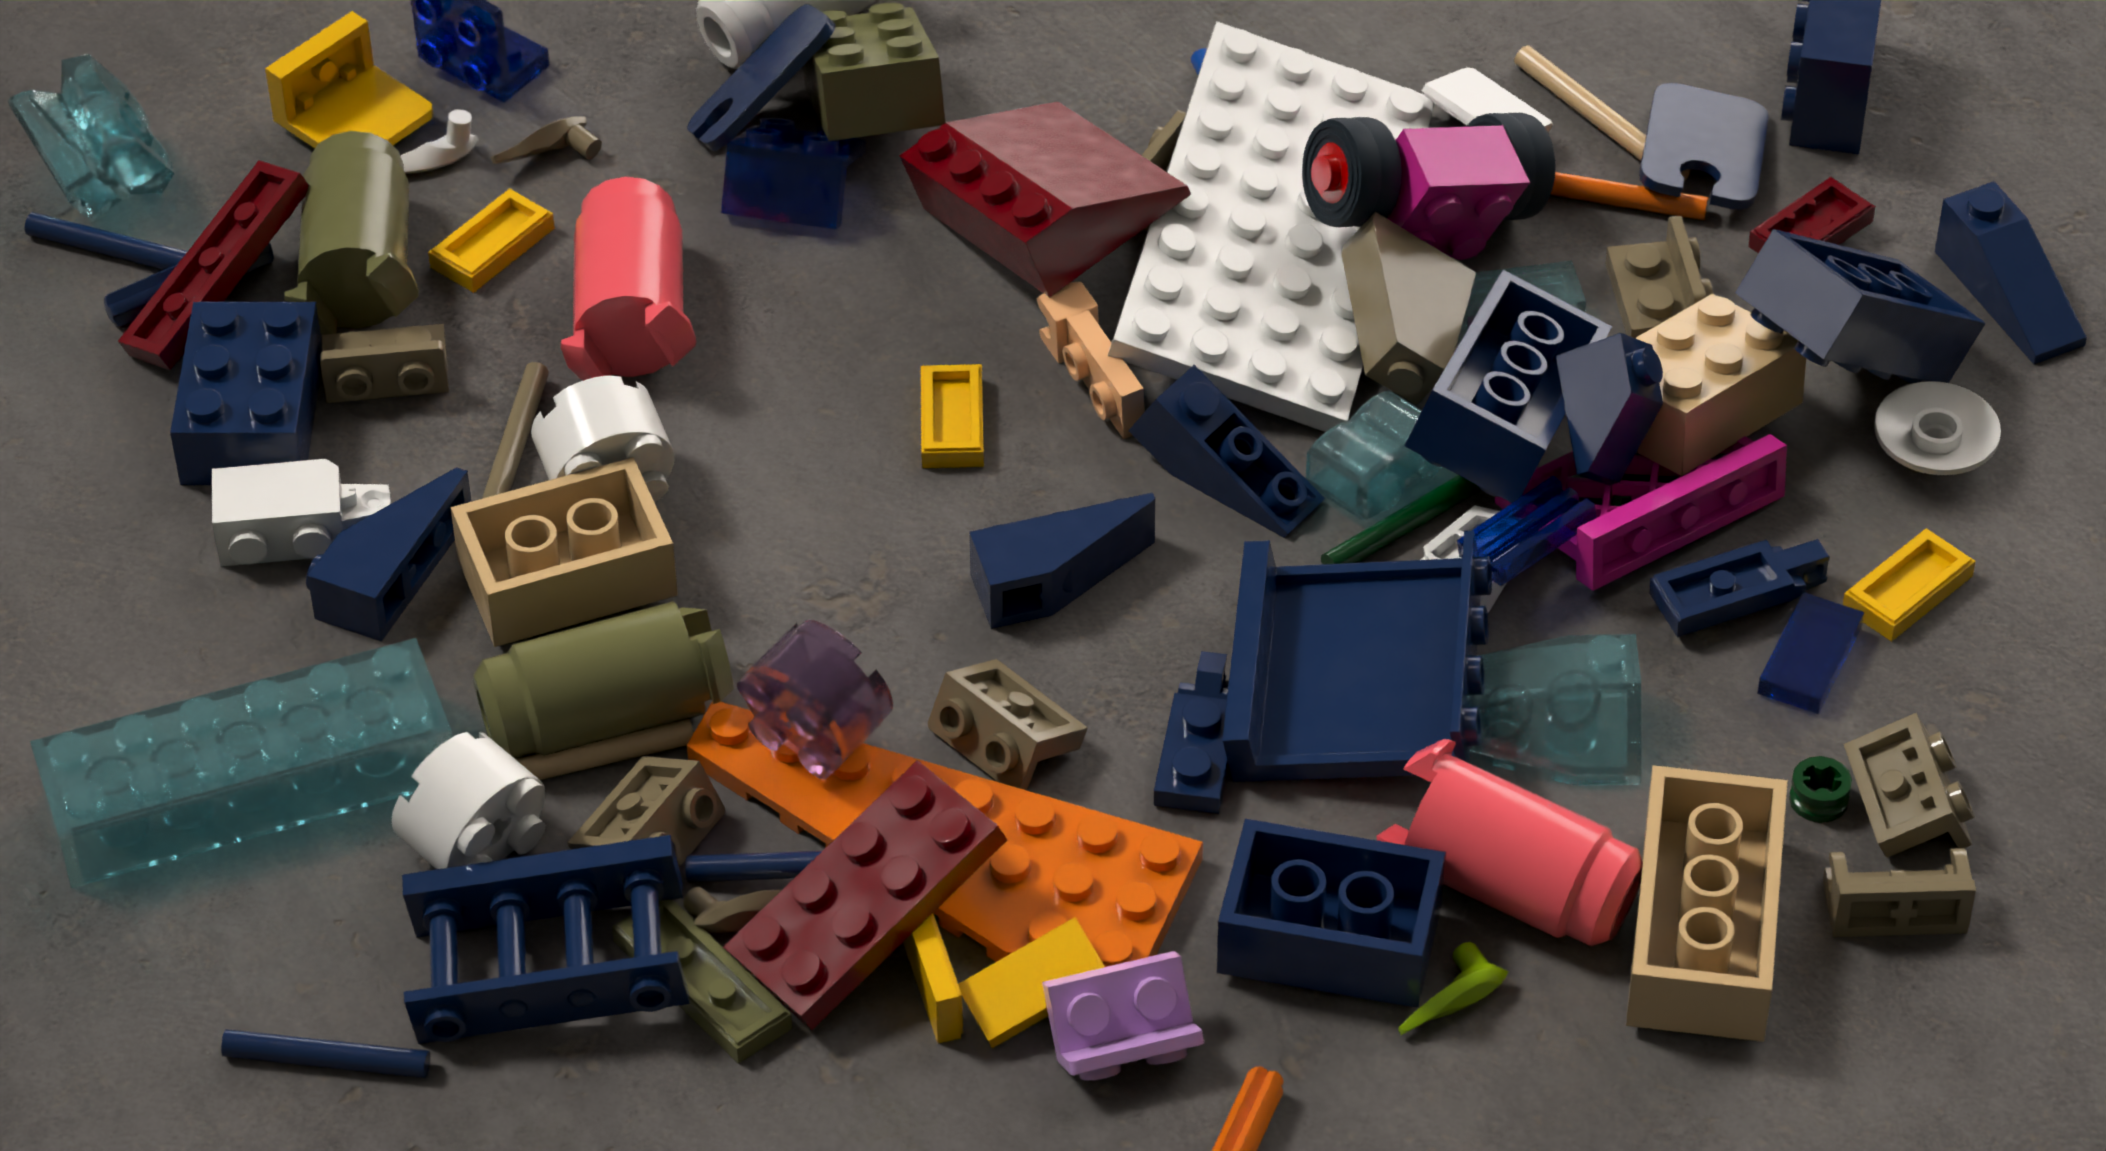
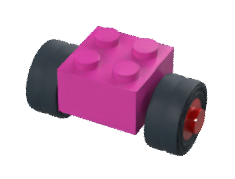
[1302,112,1555,260]

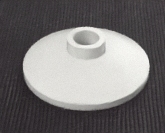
[1874,381,2001,475]

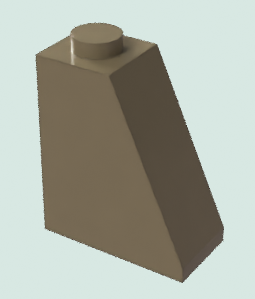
[1341,212,1476,405]

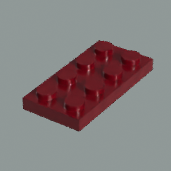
[723,760,1008,1030]

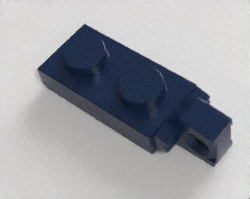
[1649,539,1830,637]
[1154,651,1229,814]

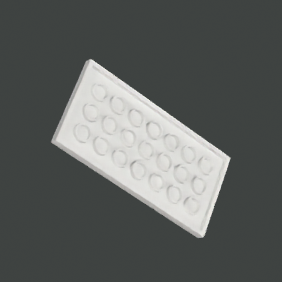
[1107,22,1435,437]

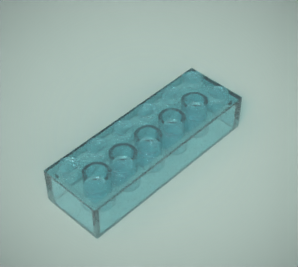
[30,638,452,888]

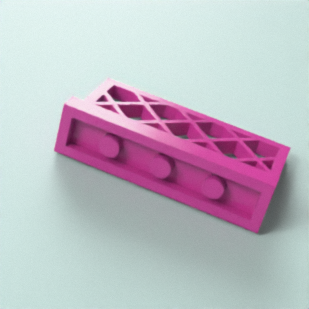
[1495,434,1787,591]

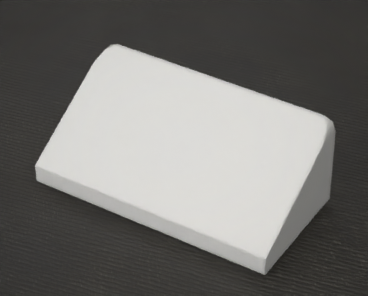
[1421,68,1553,133]

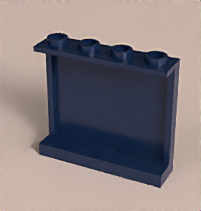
[1222,531,1492,782]

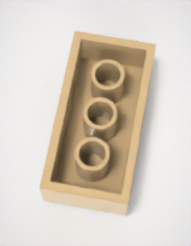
[1626,765,1788,1042]

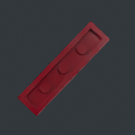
[118,160,309,370]

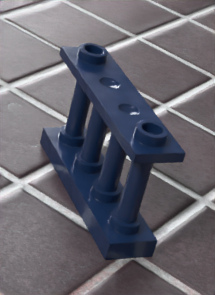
[402,835,690,1044]

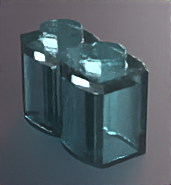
[1306,391,1442,520]

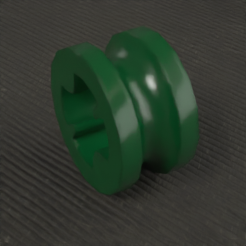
[1789,756,1852,823]

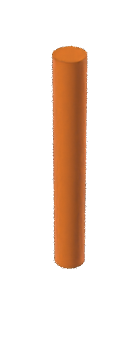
[1551,172,1709,220]

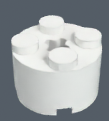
[531,376,674,502]
[392,732,546,869]

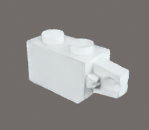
[212,459,391,567]

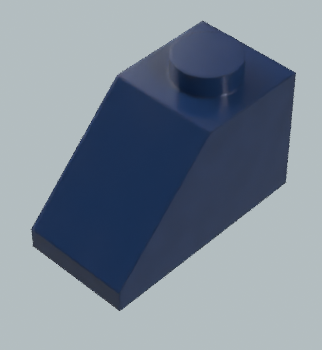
[1556,333,1663,486]

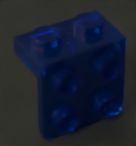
[721,118,866,229]

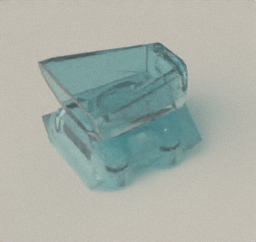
[8,54,175,218]

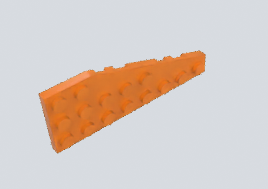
[687,702,1203,967]

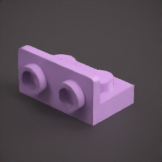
[1042,951,1204,1080]

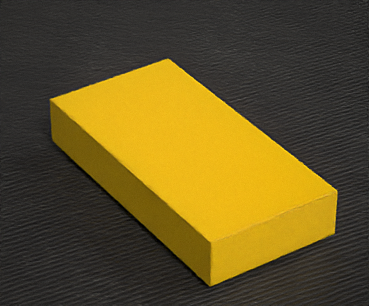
[428,189,555,293]
[921,364,984,468]
[1842,528,1976,642]
[903,913,963,1044]
[958,917,1105,1048]

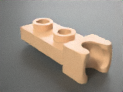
[1037,281,1145,439]

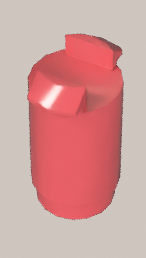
[561,177,696,381]
[1376,739,1643,946]

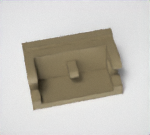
[1823,848,1976,937]

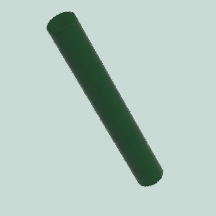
[1321,475,1481,565]

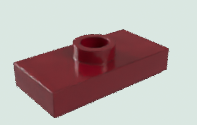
[1748,177,1876,254]

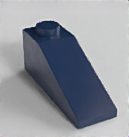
[1935,181,2087,364]
[306,467,472,642]

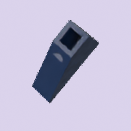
[1128,364,1325,538]
[969,492,1155,629]

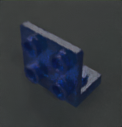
[410,0,550,103]

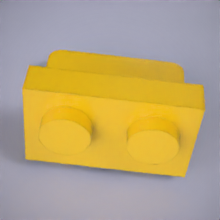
[265,11,433,148]

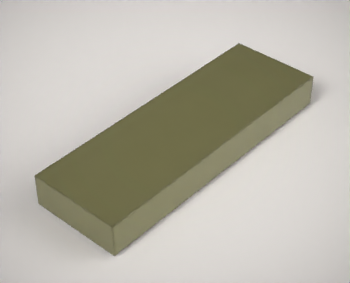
[612,900,792,1064]

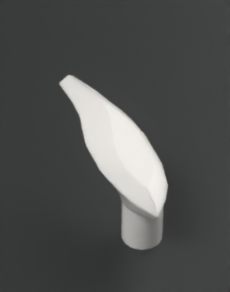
[400,110,478,174]

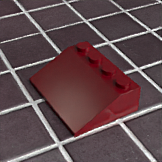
[899,101,1191,298]

